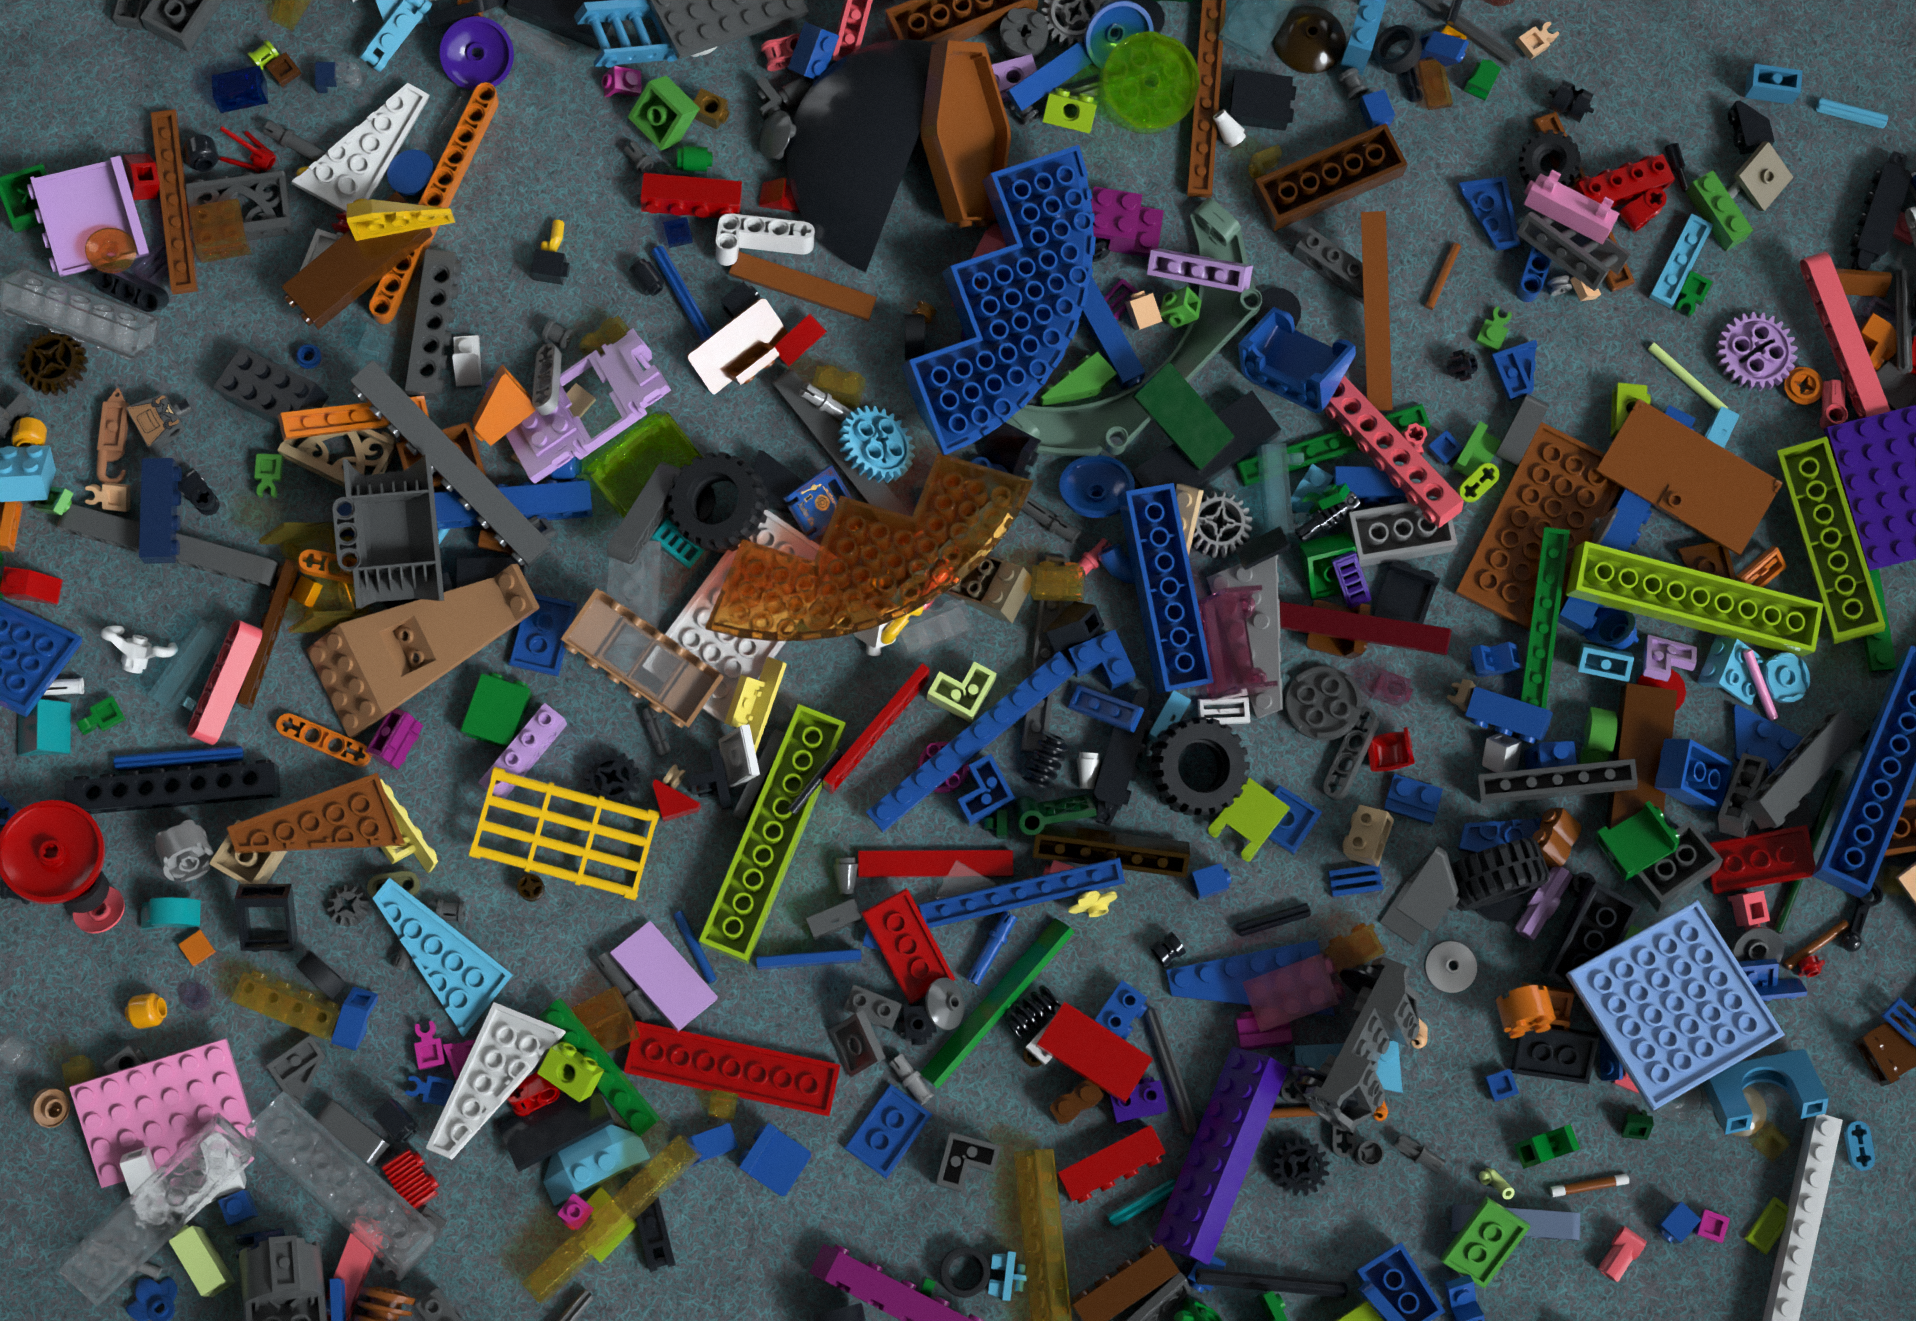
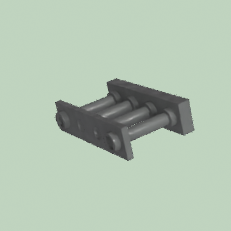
[1516,212,1631,291]

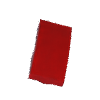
[774,313,827,367]

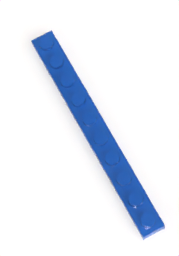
[866,651,1076,833]

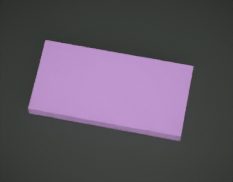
[610,921,718,1032]

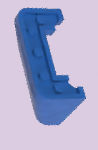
[1238,307,1356,413]

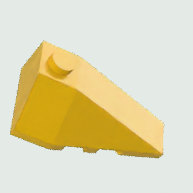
[346,199,455,241]

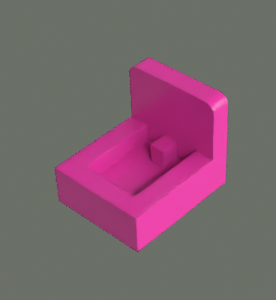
[602,66,641,97]
[557,1194,594,1231]

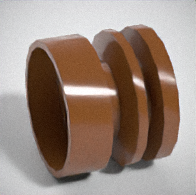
[352,1286,416,1321]

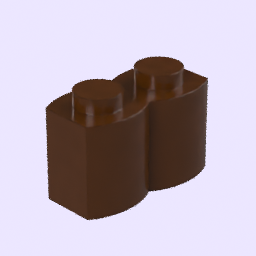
[1048,1080,1103,1126]

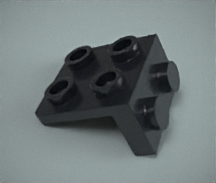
[981,422,1041,493]

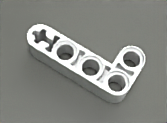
[716,214,815,266]

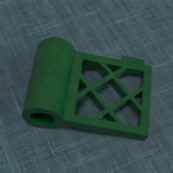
[1013,794,1096,835]

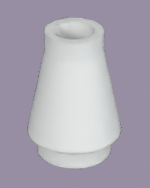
[1213,109,1246,147]
[1076,752,1102,789]

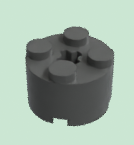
[999,8,1048,61]

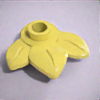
[1068,891,1117,917]

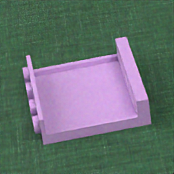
[27,156,149,277]

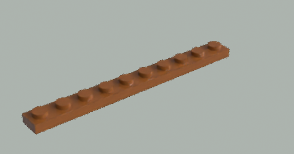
[1187,0,1226,198]

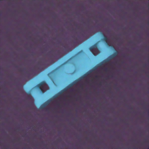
[359,0,432,72]

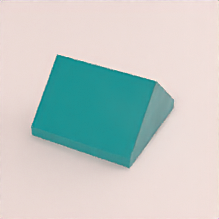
[18,699,71,756]

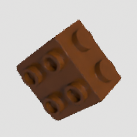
[1305,600,1371,660]

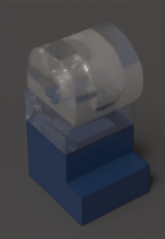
[315,62,363,93]

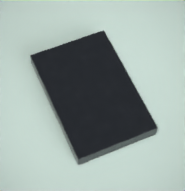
[1511,1026,1599,1084]

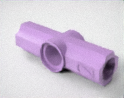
[1514,867,1573,941]

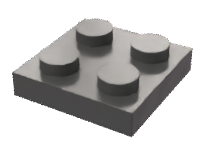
[829,1010,885,1078]

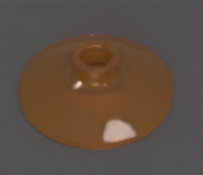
[85,228,137,273]

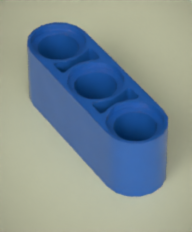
[1516,245,1552,302]

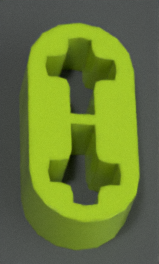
[1457,463,1499,503]

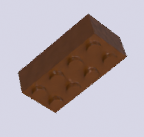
[1069,1243,1180,1321]

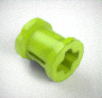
[247,39,279,72]

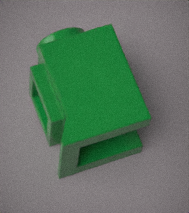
[1463,59,1501,101]

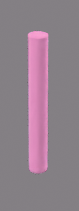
[1742,649,1778,721]

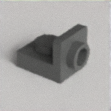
[756,77,783,121]

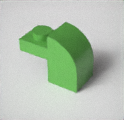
[1579,707,1617,764]

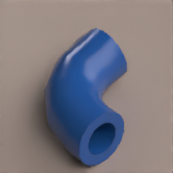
[1097,543,1135,584]

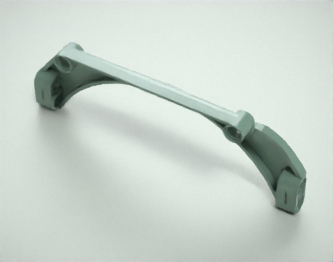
[1006,198,1262,456]

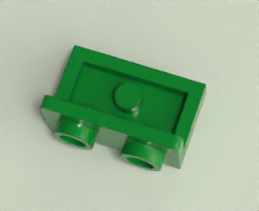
[1257,1290,1288,1321]

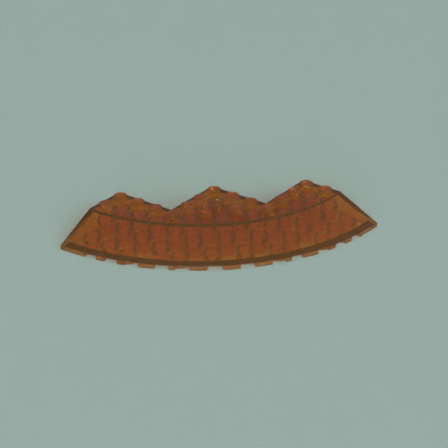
[705,453,1033,641]

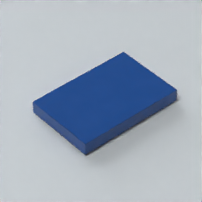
[508,593,577,677]
[844,1084,933,1179]

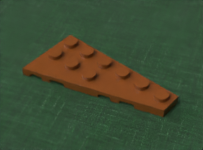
[227,773,405,853]

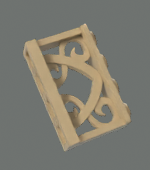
[277,404,398,488]

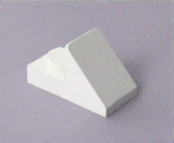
[452,335,482,387]

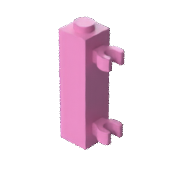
[1524,170,1620,245]

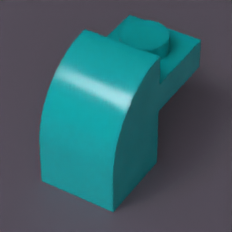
[141,897,201,929]

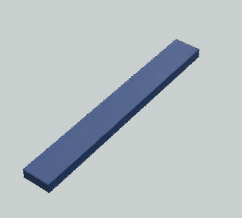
[918,858,1126,929]

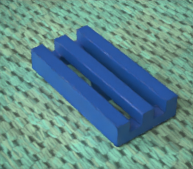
[1328,865,1384,897]
[1880,996,1916,1047]

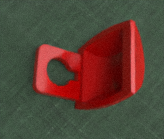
[1368,727,1415,772]

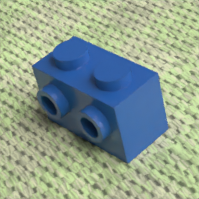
[788,22,839,80]
[1094,980,1148,1040]

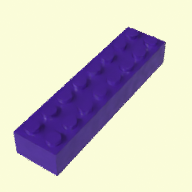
[1152,1046,1289,1265]

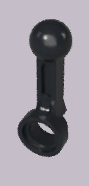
[1841,882,1883,952]

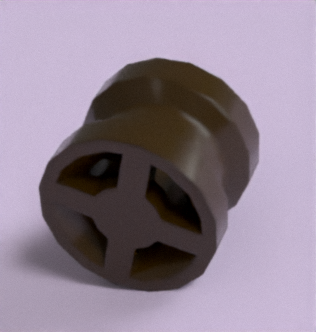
[517,874,545,902]

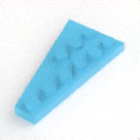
[373,878,513,1037]

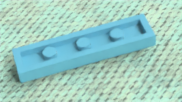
[1649,214,1714,309]

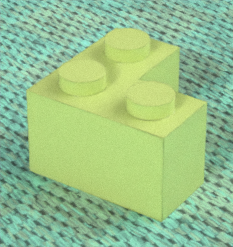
[927,662,997,723]

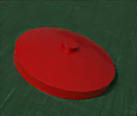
[0,800,105,904]

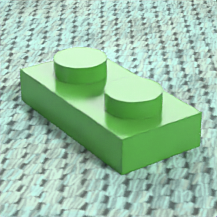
[33,486,74,516]

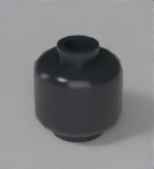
[183,134,219,172]

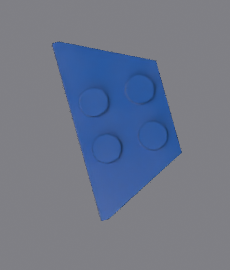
[1732,704,1803,775]

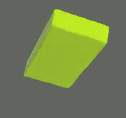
[1744,1197,1789,1255]

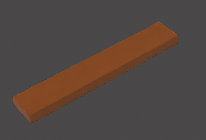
[729,252,877,322]

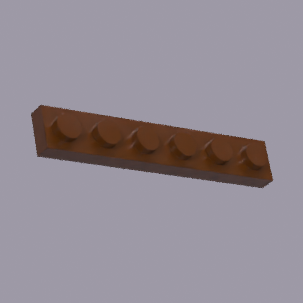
[236,559,299,710]

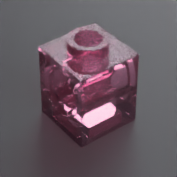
[1371,670,1413,708]

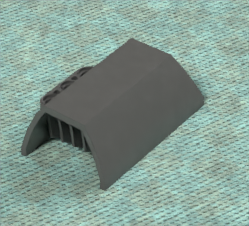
[333,452,444,609]

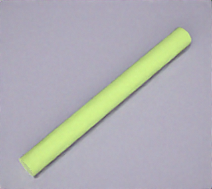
[1648,342,1728,411]

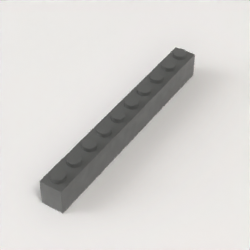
[350,360,551,567]

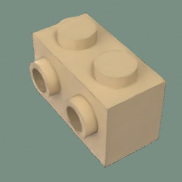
[1343,805,1394,867]

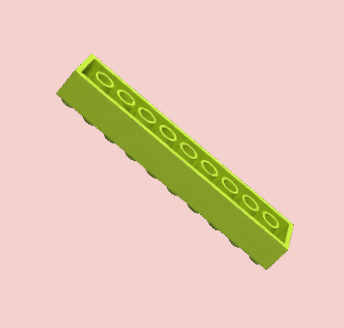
[1566,541,1823,657]
[699,704,846,964]

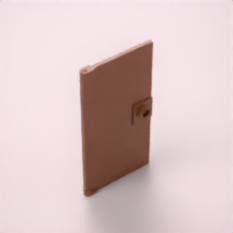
[1596,399,1783,556]

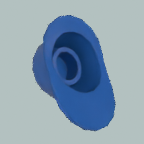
[1583,608,1639,650]

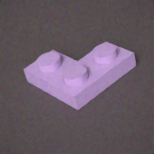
[1643,635,1697,682]

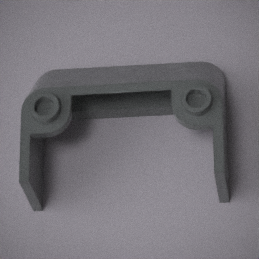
[1379,845,1460,946]

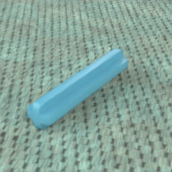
[1816,98,1888,128]

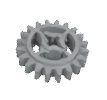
[1041,0,1104,48]

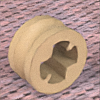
[662,764,686,789]

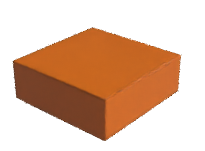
[178,930,216,967]

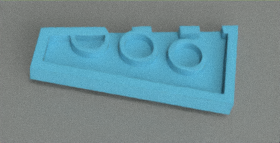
[1294,1041,1403,1093]

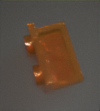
[1324,922,1385,977]

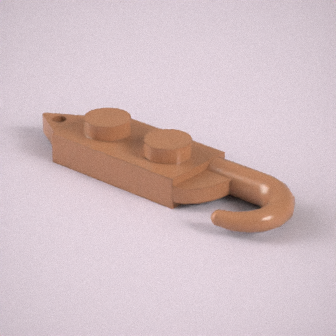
[96,388,130,484]

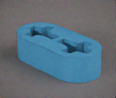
[1844,1121,1875,1171]

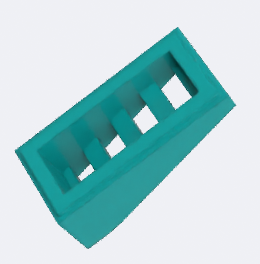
[649,518,705,569]

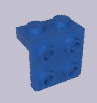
[738,1122,811,1196]

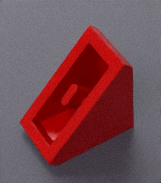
[652,779,701,822]

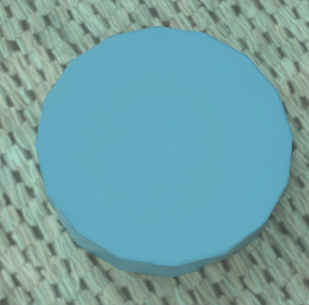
[1761,653,1810,703]

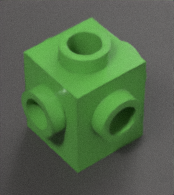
[1160,286,1202,328]

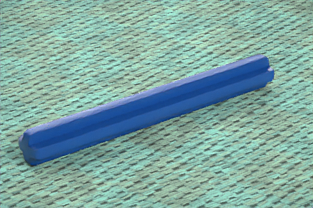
[651,245,713,342]
[114,746,244,770]

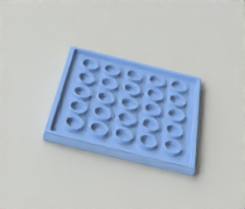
[1566,900,1785,1112]

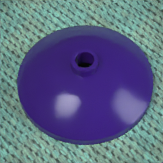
[440,16,514,91]

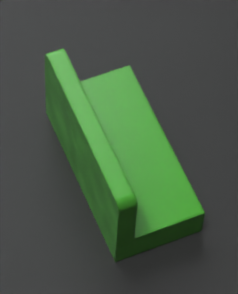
[1452,421,1501,481]

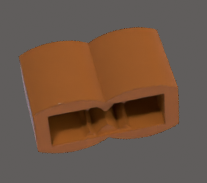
[1532,807,1581,868]

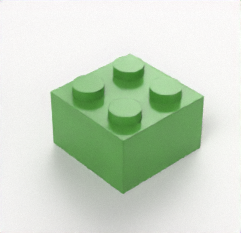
[628,75,700,150]

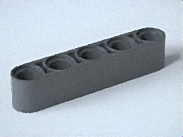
[607,461,683,565]

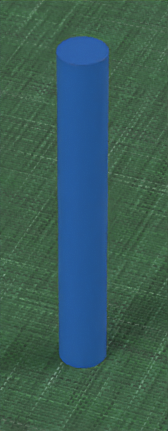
[673,910,717,984]

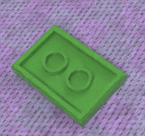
[1440,1196,1531,1289]

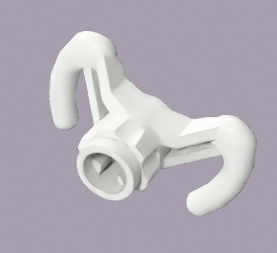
[101,626,178,673]

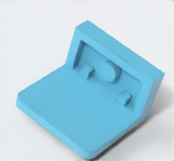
[1697,638,1767,705]

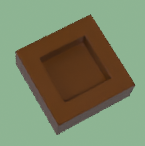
[266,52,302,87]

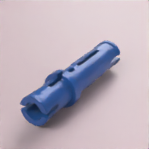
[965,911,1018,986]

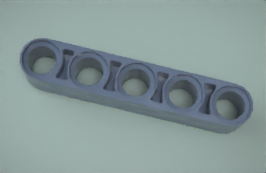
[1451,1205,1580,1241]

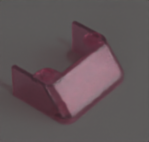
[1198,585,1278,701]

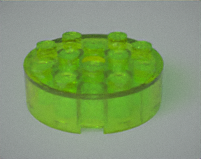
[1099,31,1200,135]

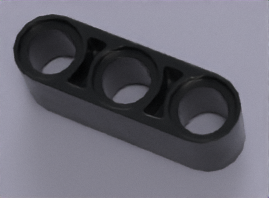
[93,267,169,312]

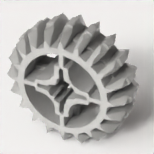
[1192,491,1253,558]

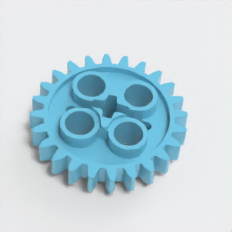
[838,406,915,483]

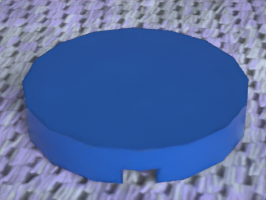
[387,149,436,197]

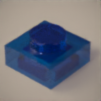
[663,217,693,248]

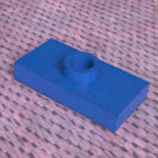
[326,1278,347,1321]

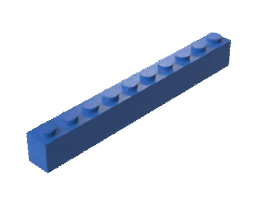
[1558,405,1696,634]
[334,478,593,538]

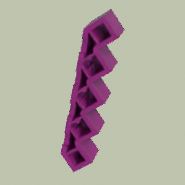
[809,1244,984,1321]

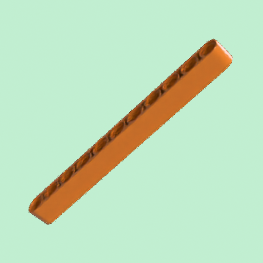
[369,82,499,324]

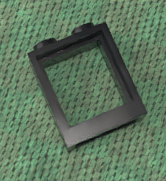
[234,884,298,952]

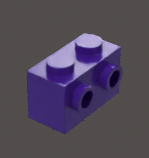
[1108,1077,1168,1124]

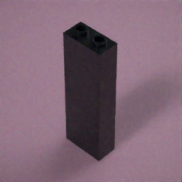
[1131,390,1281,492]

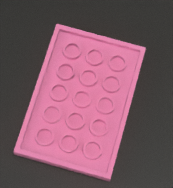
[69,1038,258,1188]

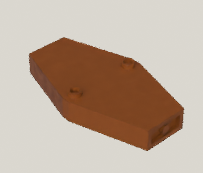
[920,40,1011,228]

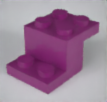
[1091,186,1164,258]

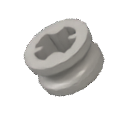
[1548,275,1572,296]

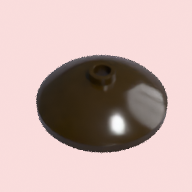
[1274,6,1346,74]

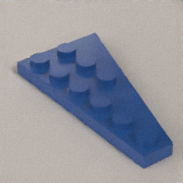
[1166,940,1335,1017]

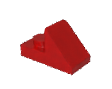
[759,178,800,213]

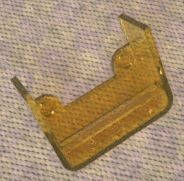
[258,522,369,633]

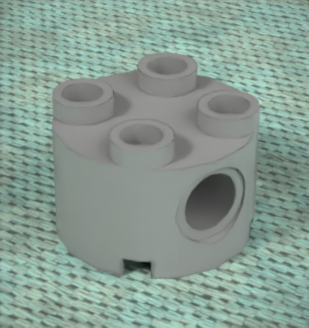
[155,820,214,882]

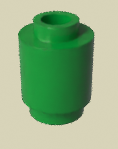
[677,146,713,172]

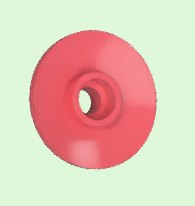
[73,886,125,934]

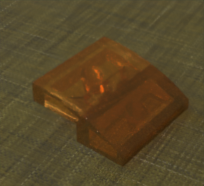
[572,986,640,1053]

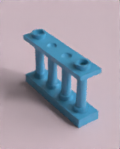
[574,0,677,68]

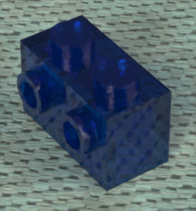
[212,65,268,113]

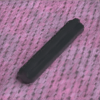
[1236,903,1311,937]

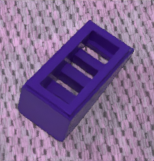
[1331,551,1371,608]

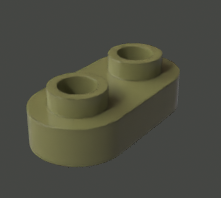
[367,871,421,898]

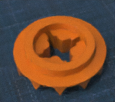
[1783,367,1823,406]

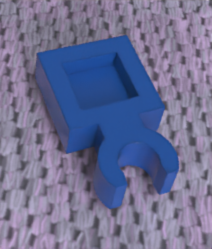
[405,1076,455,1106]

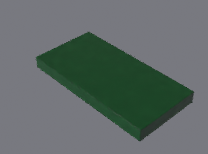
[1132,362,1234,471]

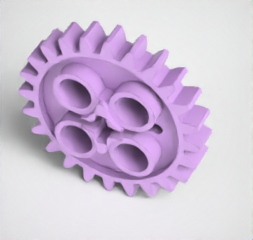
[1716,312,1798,391]

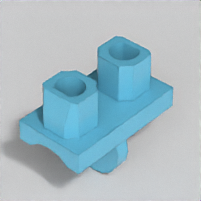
[988,1251,1032,1301]

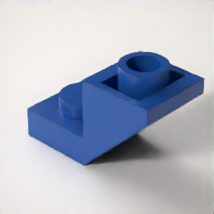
[1419,31,1469,67]
[331,987,378,1051]
[673,1123,739,1170]
[1445,1275,1485,1321]

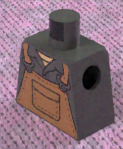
[126,394,193,454]

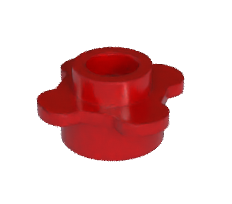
[1797,955,1825,978]

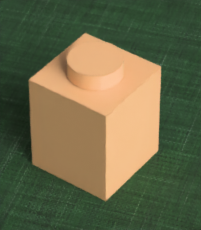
[1125,290,1162,330]

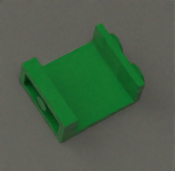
[1595,801,1679,881]

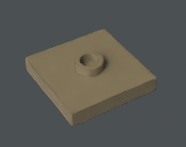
[1734,142,1793,211]

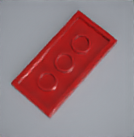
[1709,825,1816,894]
[861,888,956,1004]
[1036,1001,1153,1104]

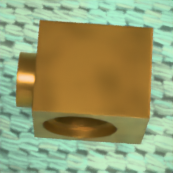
[694,88,730,129]

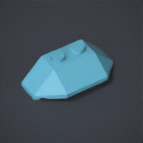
[543,1125,650,1206]

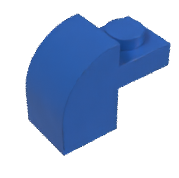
[1470,642,1523,677]

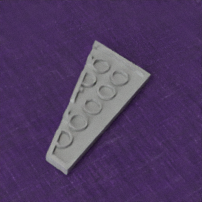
[1206,555,1283,718]

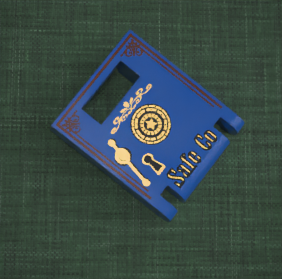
[783,465,858,541]

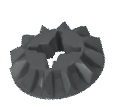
[327,885,369,927]

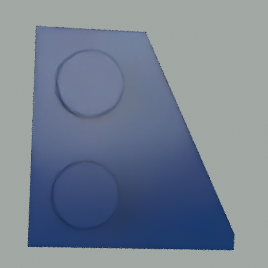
[1490,340,1537,402]

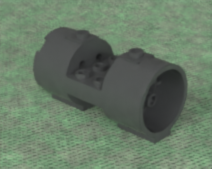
[239,1235,327,1321]

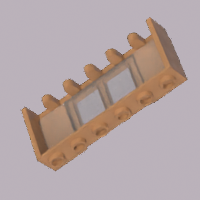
[561,588,725,728]

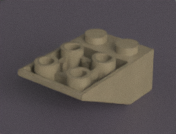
[942,547,1034,623]

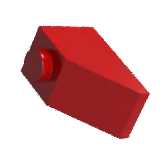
[0,567,63,605]

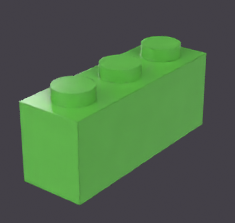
[1686,170,1753,252]

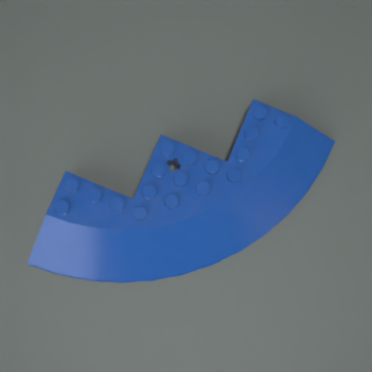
[901,145,1096,456]

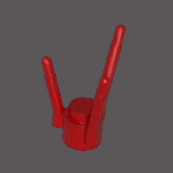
[220,126,276,174]

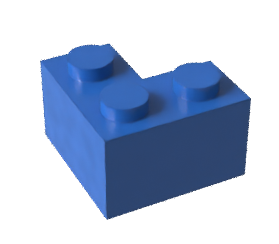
[1067,629,1136,691]
[957,754,1015,827]

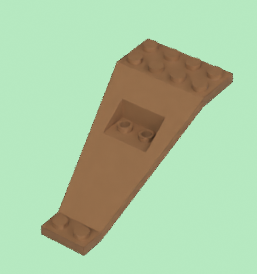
[306,564,540,738]

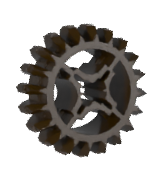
[18,328,89,396]

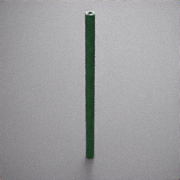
[1772,770,1845,934]

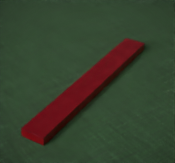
[1280,602,1452,655]

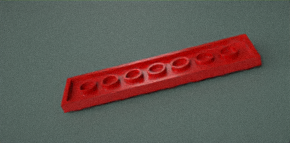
[624,1021,841,1117]

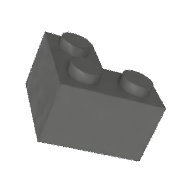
[935,1132,1001,1192]

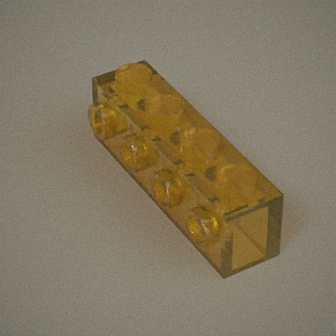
[230,970,341,1042]

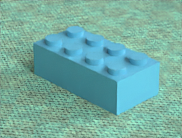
[0,445,56,502]

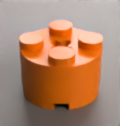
[1496,985,1556,1038]

